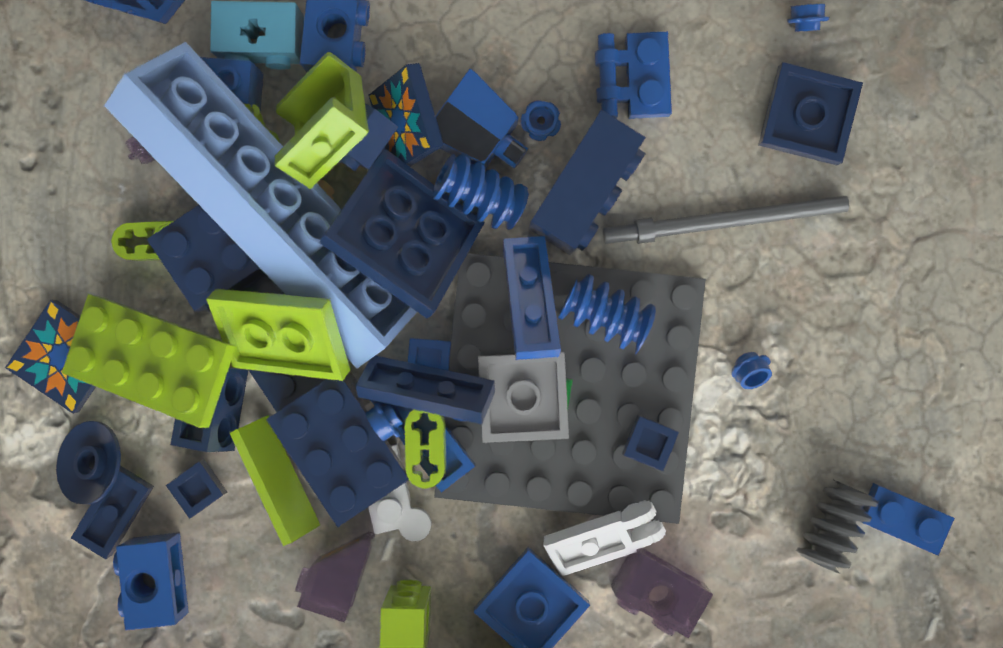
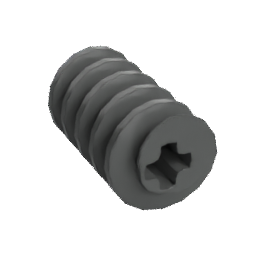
[796,479,879,574]

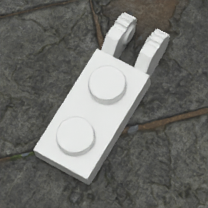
[543,500,666,576]

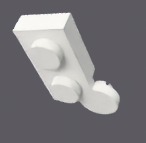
[368,443,432,541]

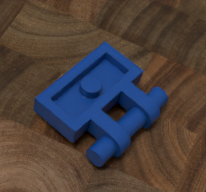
[594,31,672,119]

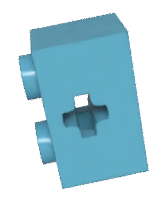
[210,1,304,70]

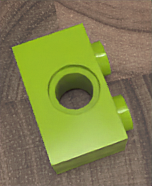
[380,579,431,648]

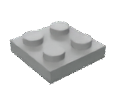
[478,351,569,443]

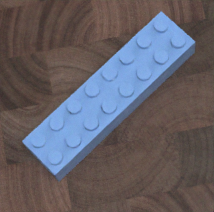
[104,42,417,369]

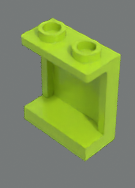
[275,52,368,189]

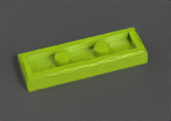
[230,415,320,546]

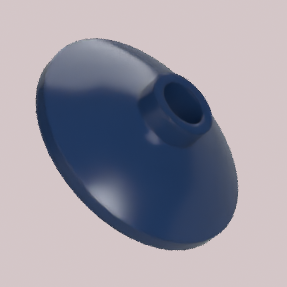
[56,421,121,505]

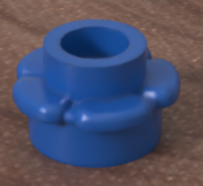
[787,4,829,32]
[521,100,561,141]
[731,352,772,389]
[365,401,404,441]

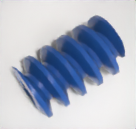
[432,154,529,230]
[558,274,656,355]

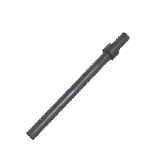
[603,196,849,244]

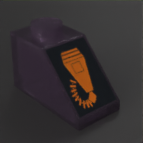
[295,531,376,623]

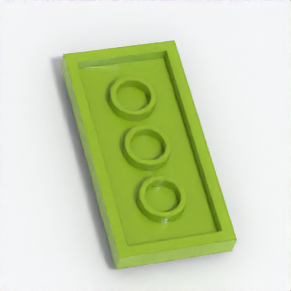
[62,294,236,428]

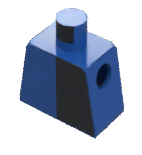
[435,69,529,169]

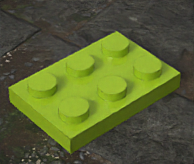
[206,289,350,381]

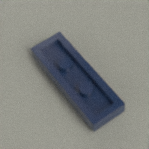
[356,355,495,424]

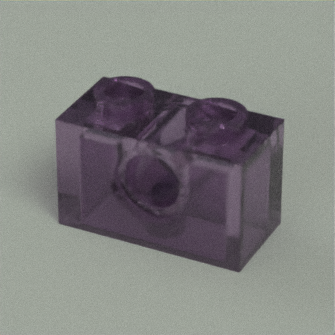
[611,548,713,638]

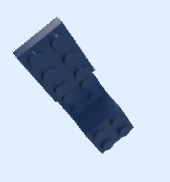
[147,205,409,527]

